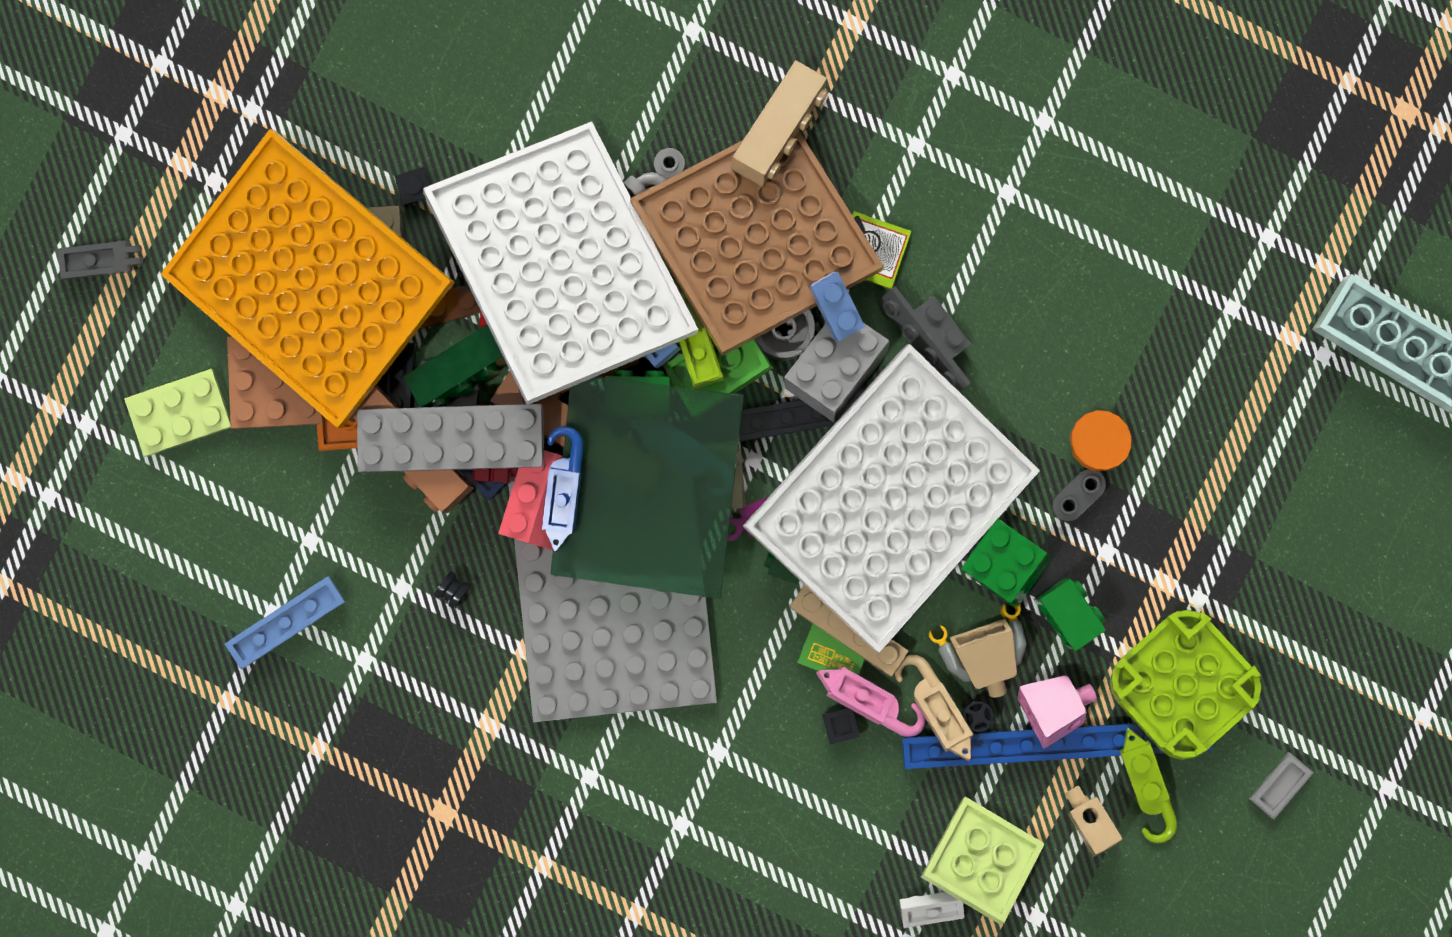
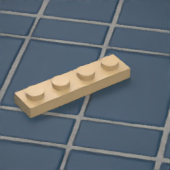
[789,585,909,677]

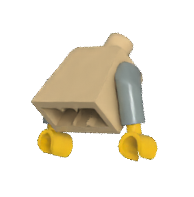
[929,604,1027,698]

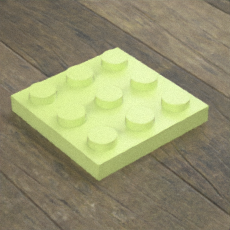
[921,797,1044,925]

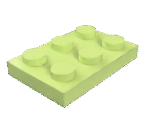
[124,369,231,457]

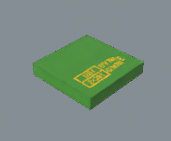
[797,623,865,675]

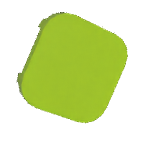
[1110,610,1261,760]

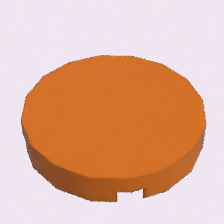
[1070,410,1131,472]

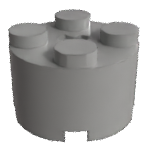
[755,310,815,361]

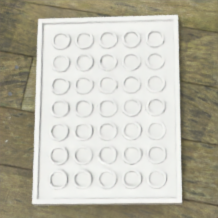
[423,122,698,405]
[743,344,1040,653]

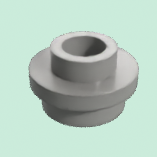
[654,148,685,179]

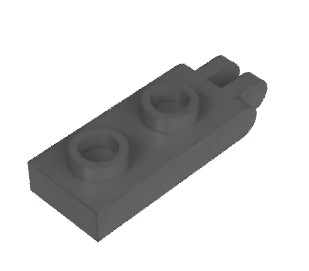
[57,241,144,280]

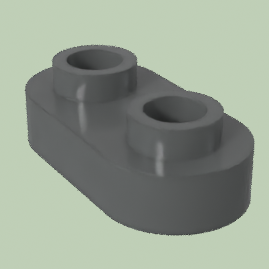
[1052,469,1106,521]

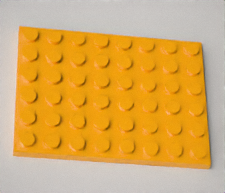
[161,129,455,429]

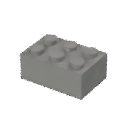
[784,323,889,423]

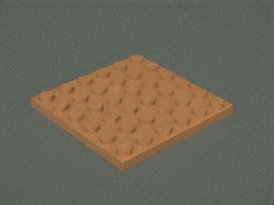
[630,131,884,356]

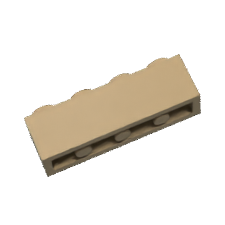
[731,60,828,187]

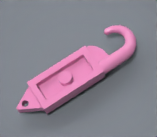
[816,667,926,737]

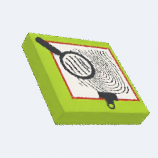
[852,211,911,290]

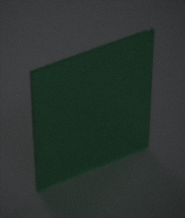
[550,376,744,599]

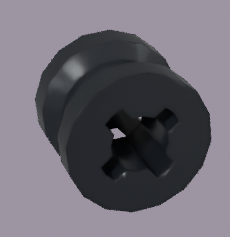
[433,571,471,610]
[961,700,994,732]

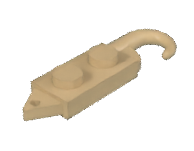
[895,655,973,761]

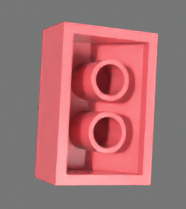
[498,450,587,552]

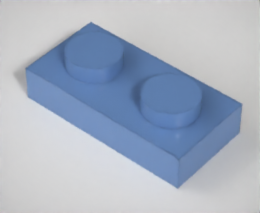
[808,271,865,342]

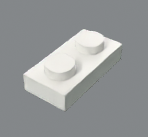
[900,891,964,928]

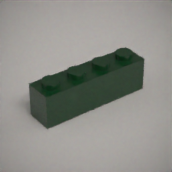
[403,324,507,408]

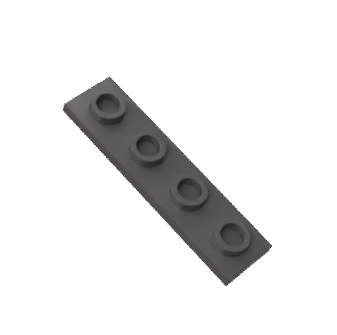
[877,286,971,392]

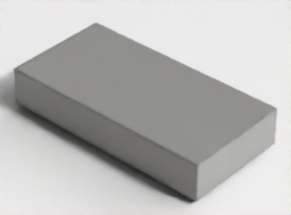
[1249,752,1313,819]

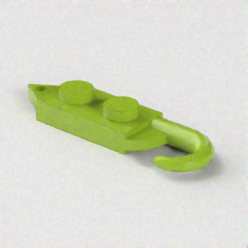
[1119,728,1177,843]

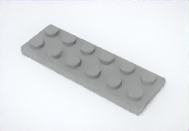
[357,404,544,473]

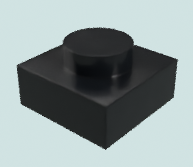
[394,167,430,207]
[822,707,860,744]

